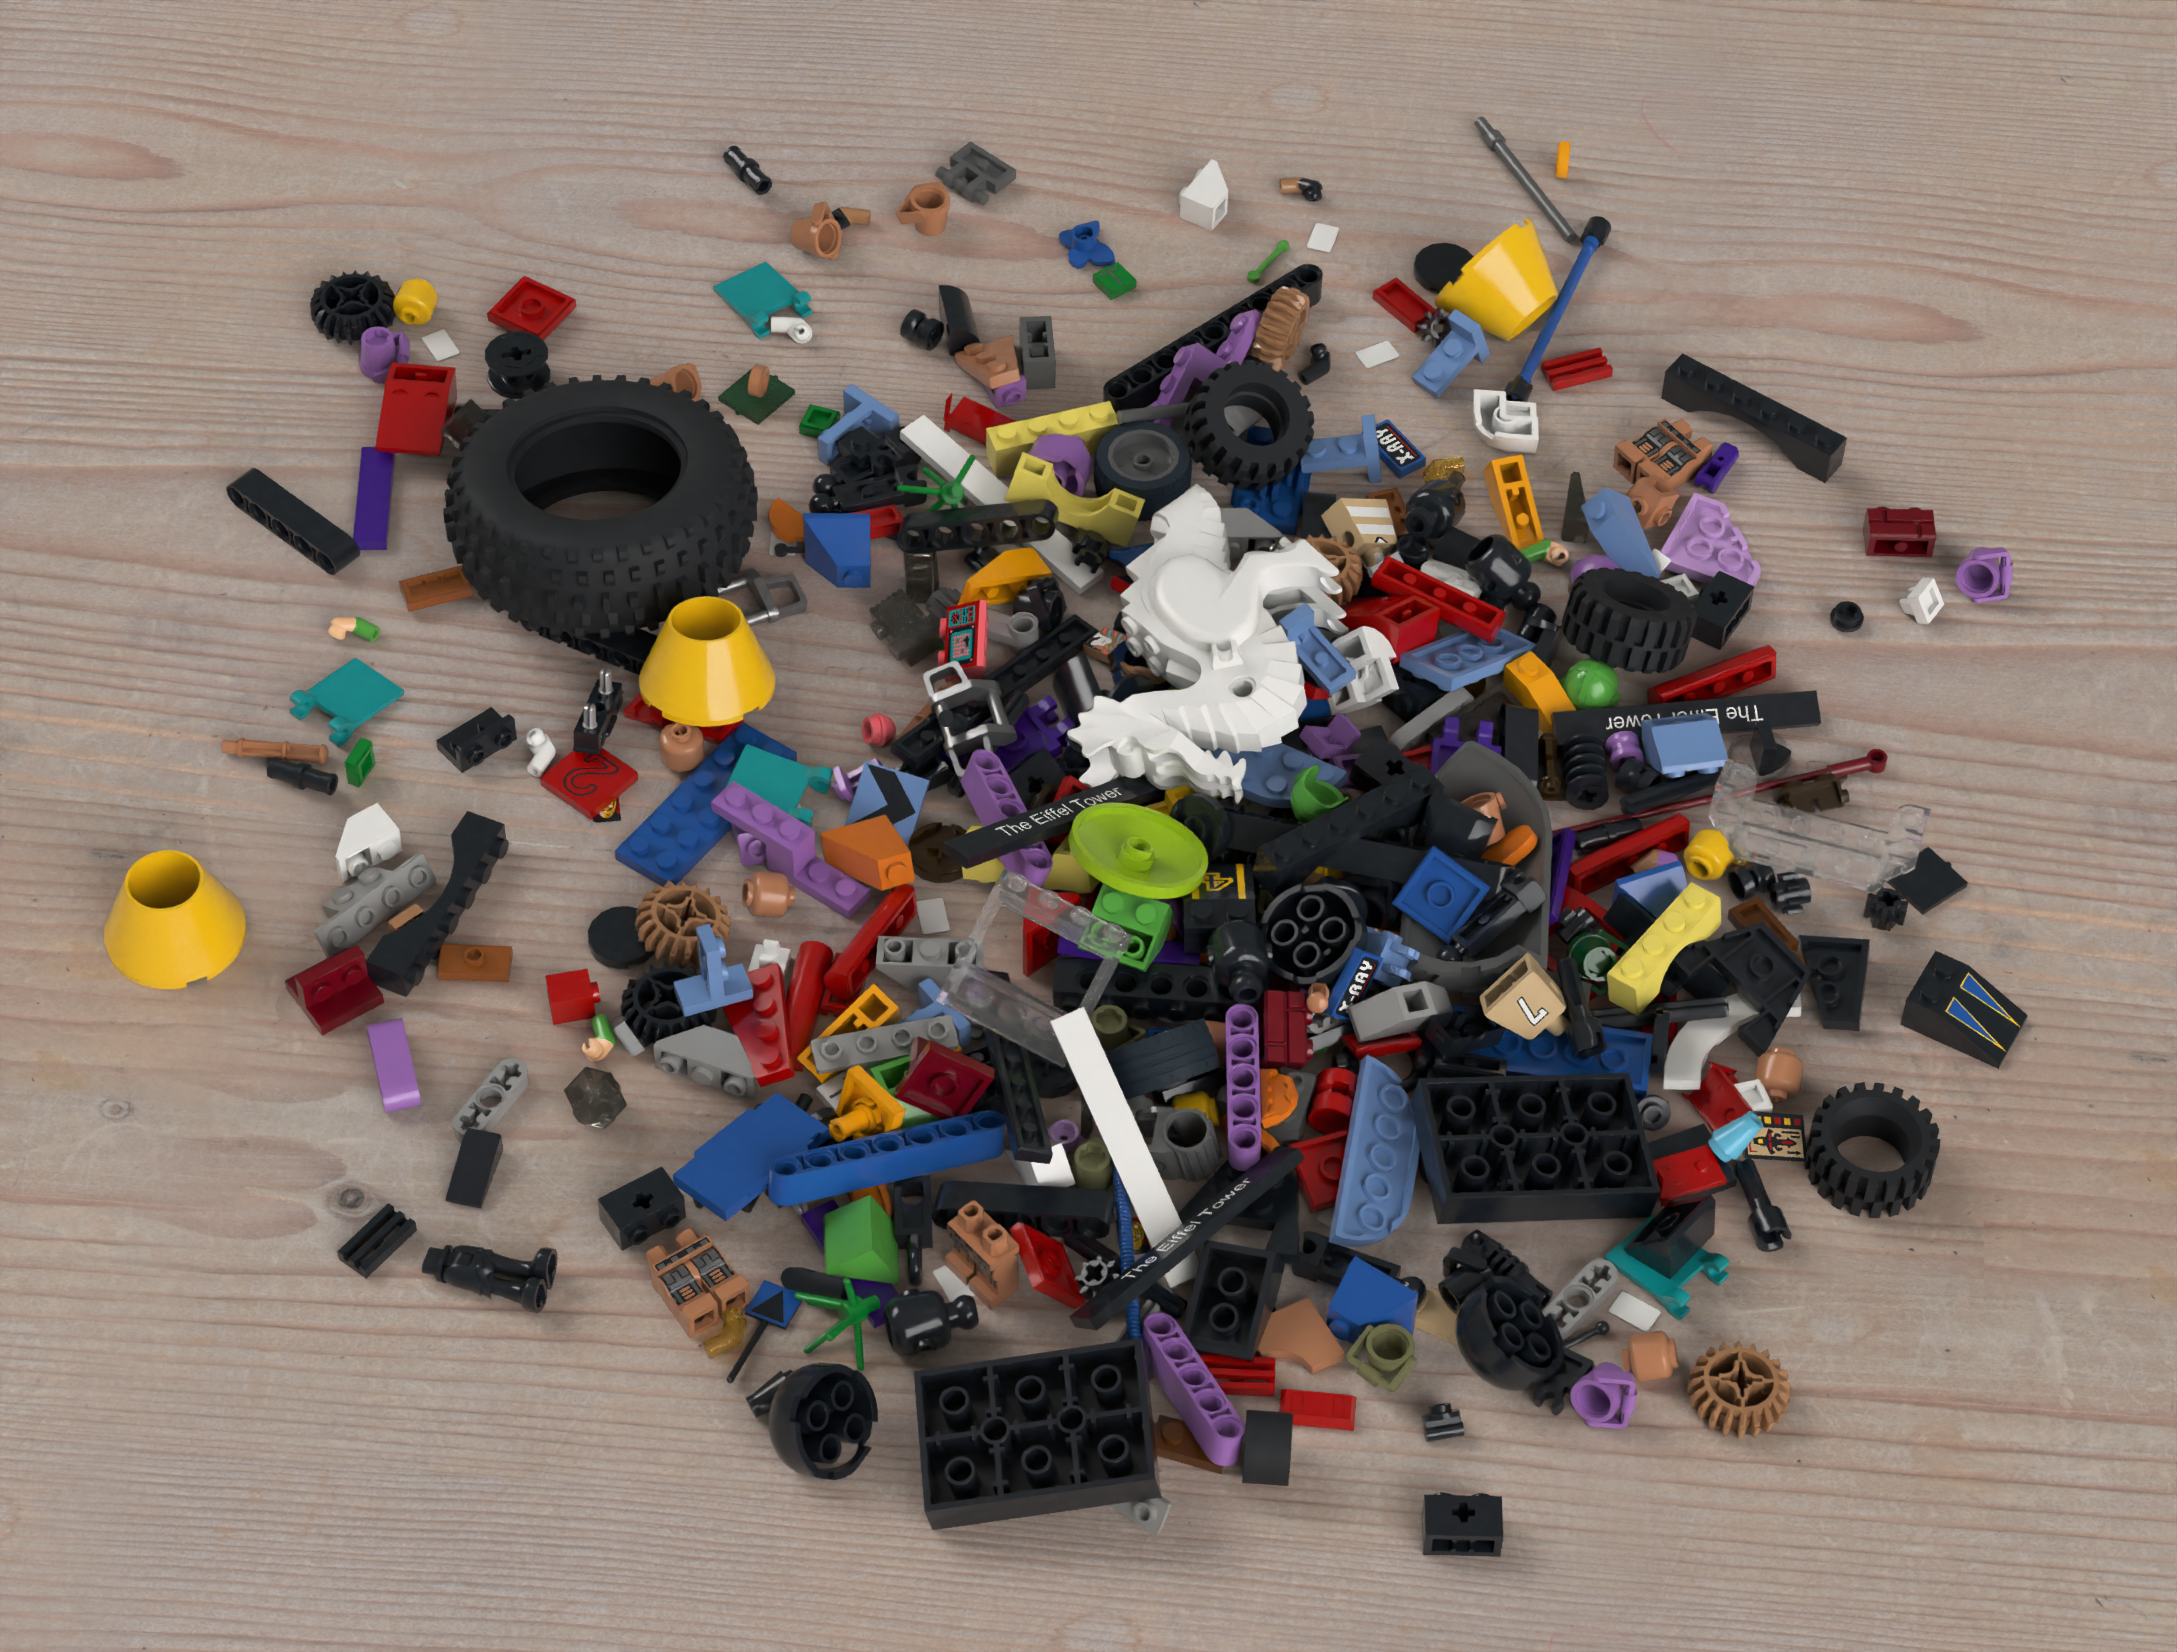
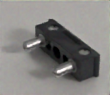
[573,668,623,755]

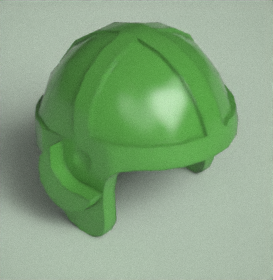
[1560,659,1621,710]
[1290,765,1350,823]

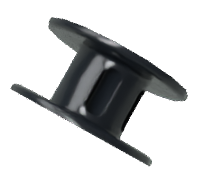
[485,331,550,399]

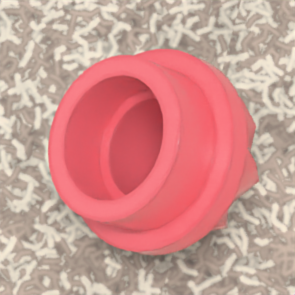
[862,713,896,747]

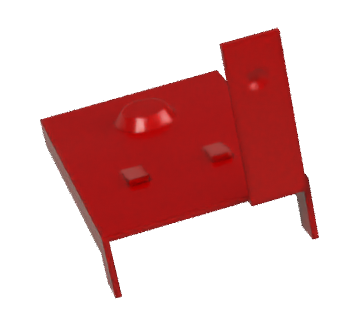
[943,393,1017,446]
[1681,1061,1753,1131]
[1653,1144,1727,1207]

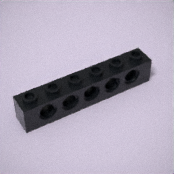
[1052,956,1271,1022]

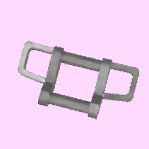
[717,568,807,627]
[923,661,1017,782]

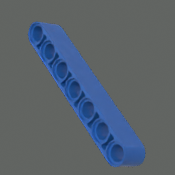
[768,1110,1006,1206]

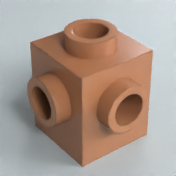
[1626,475,1680,529]

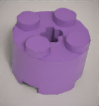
[1029,434,1092,497]

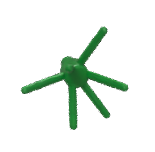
[897,455,975,511]
[795,1277,881,1371]

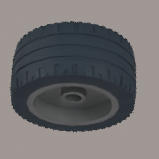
[1094,421,1192,521]
[1105,1018,1220,1100]

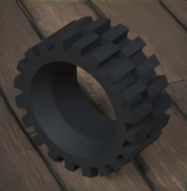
[1805,1082,1940,1218]

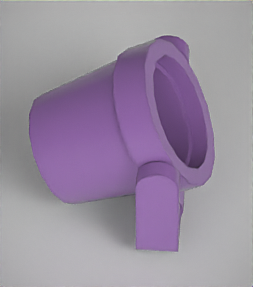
[359,326,410,383]
[1956,547,2013,603]
[1570,1362,1638,1429]

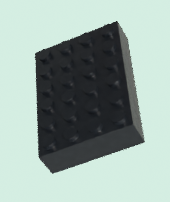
[1410,1073,1660,1224]
[914,1338,1162,1530]

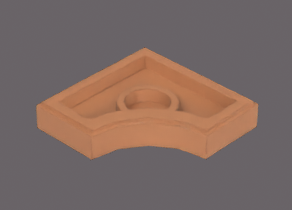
[1256,1297,1345,1374]

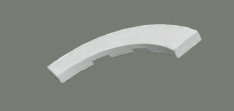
[1664,993,1802,1090]

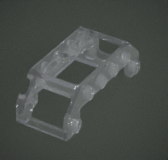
[1708,759,1931,892]

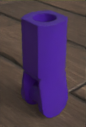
[1694,442,1739,494]

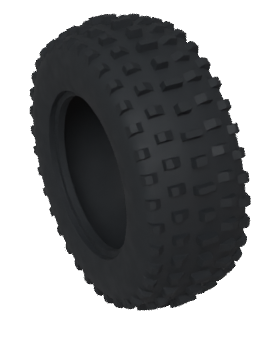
[443,375,758,639]

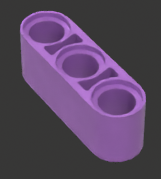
[366,1018,421,1113]

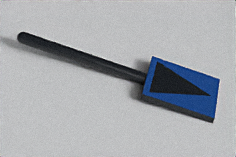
[726,1280,803,1383]

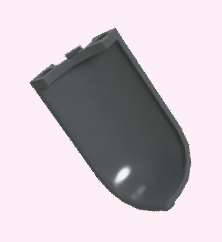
[1400,741,1553,997]

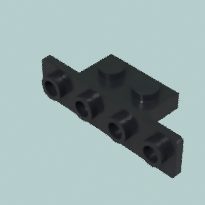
[1603,894,1730,999]

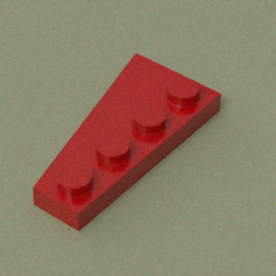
[722,963,795,1087]

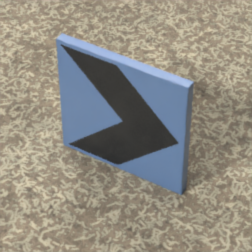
[845,761,930,846]

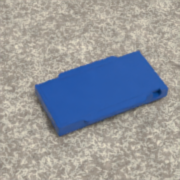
[1230,426,1312,535]
[673,1092,830,1221]

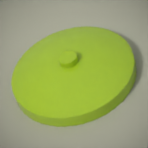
[1068,802,1208,899]

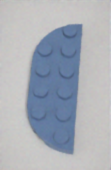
[1199,743,1347,808]
[1329,1055,1420,1247]

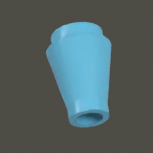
[1708,1111,1763,1163]

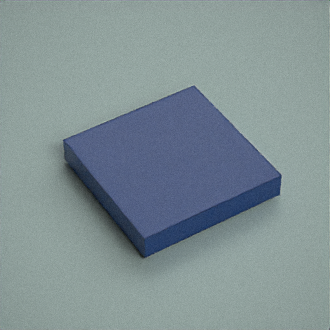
[1392,846,1491,945]

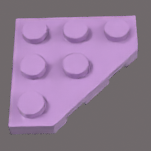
[1660,493,1762,588]

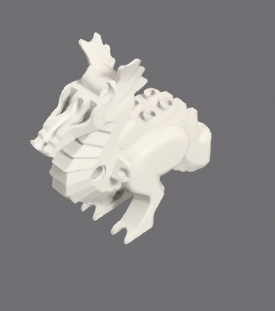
[1067,483,1349,804]

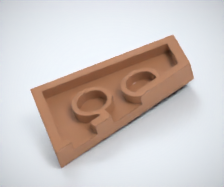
[955,335,1020,389]

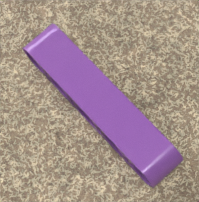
[961,749,1053,893]
[1225,1004,1261,1172]
[1142,1312,1246,1466]

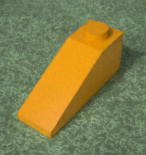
[1483,454,1544,551]
[958,547,1052,606]
[1502,651,1576,736]
[797,983,901,1084]

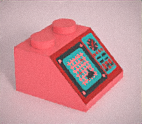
[938,600,988,682]

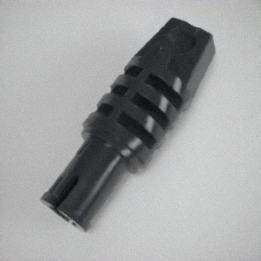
[1460,1229,1553,1310]

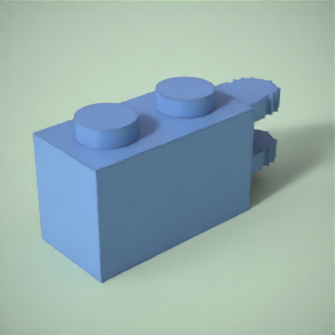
[1366,926,1420,988]

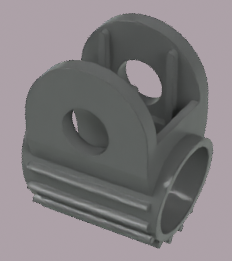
[1134,1106,1223,1182]

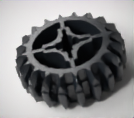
[310,270,396,345]
[621,961,717,1047]

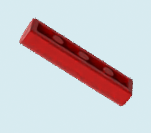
[1371,555,1506,643]
[1647,645,1777,704]
[1566,813,1690,895]
[824,883,917,1001]
[786,941,834,1072]

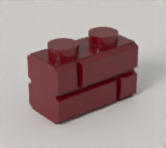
[1863,506,1936,557]
[1258,990,1313,1070]

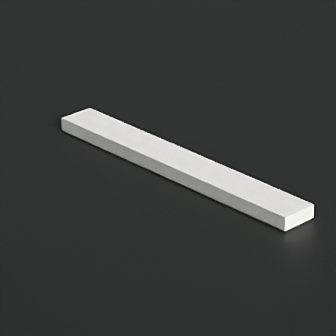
[900,415,1104,595]
[1050,1007,1199,1290]

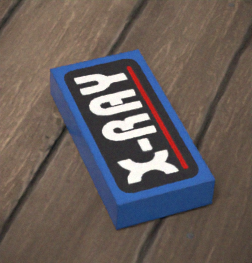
[1362,419,1426,479]
[1324,947,1383,1022]

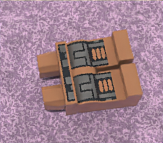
[1613,418,1713,490]
[944,1200,1019,1310]
[646,1228,751,1338]

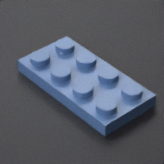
[1399,628,1537,691]

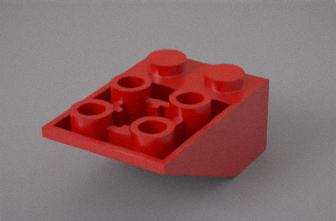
[375,362,457,456]
[1326,595,1441,664]

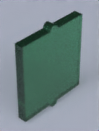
[718,369,795,425]

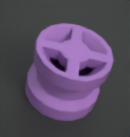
[1605,731,1644,773]

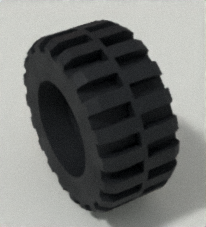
[1183,360,1315,491]
[1561,567,1697,674]

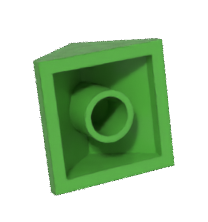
[823,1195,900,1284]

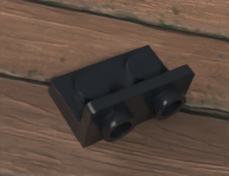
[436,707,517,773]

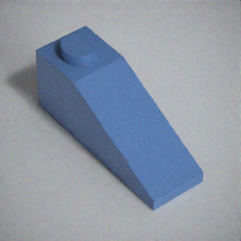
[1581,488,1661,578]

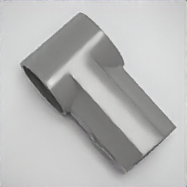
[987,608,1039,655]

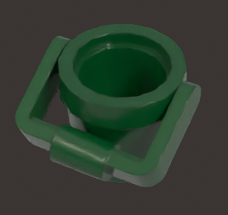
[1567,928,1631,995]

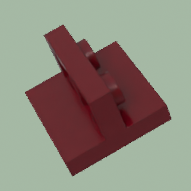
[285,945,384,1036]
[895,1036,995,1119]

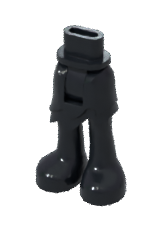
[422,1245,558,1313]

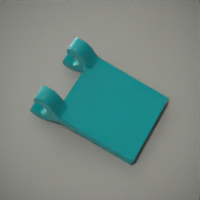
[713,262,813,339]
[290,657,404,747]
[725,744,833,827]
[1604,1215,1729,1320]

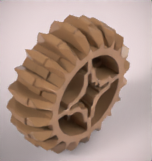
[1251,286,1310,372]
[1294,534,1363,607]
[635,879,731,968]
[1687,1340,1791,1439]

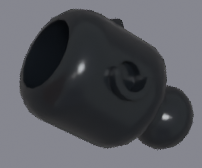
[1404,479,1466,540]
[1465,534,1541,611]
[1205,919,1273,1004]
[884,1289,979,1355]

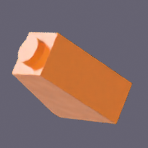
[820,815,915,891]

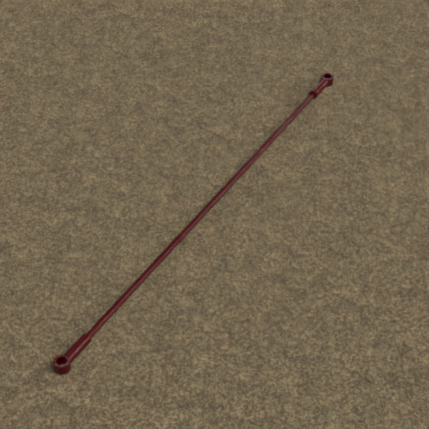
[1255,749,1888,907]

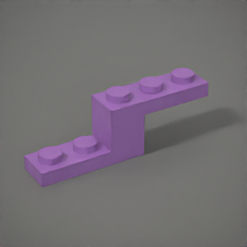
[1149,309,1263,427]
[711,781,871,919]

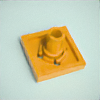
[829,1065,906,1142]

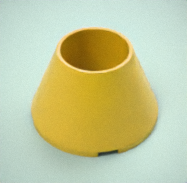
[1434,218,1559,341]
[639,596,775,727]
[104,850,247,989]

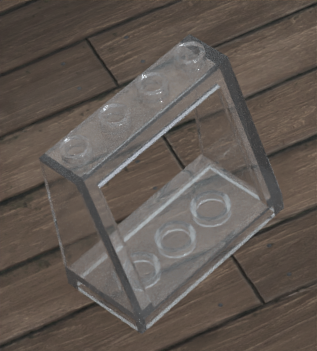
[936,869,1132,1068]

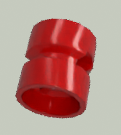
[1308,1067,1358,1135]

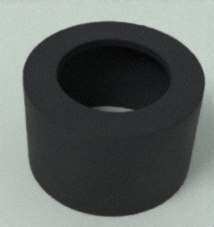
[1242,1410,1293,1486]

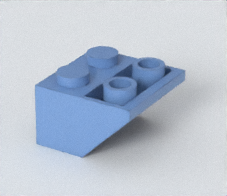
[1641,713,1729,778]

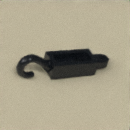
[894,1175,933,1287]

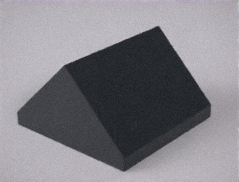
[1624,1195,1716,1279]

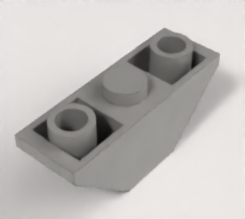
[1220,508,1281,560]
[876,936,985,993]
[1347,981,1453,1042]
[653,1025,757,1100]

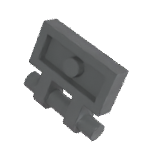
[935,141,1016,205]

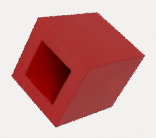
[545,968,601,1025]

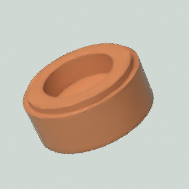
[748,364,770,398]

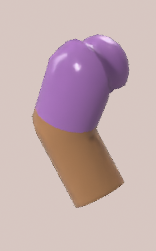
[1629,849,1680,874]

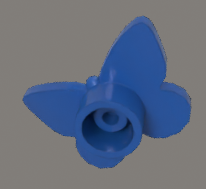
[1059,220,1115,269]

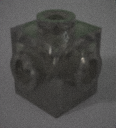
[564,1067,627,1129]

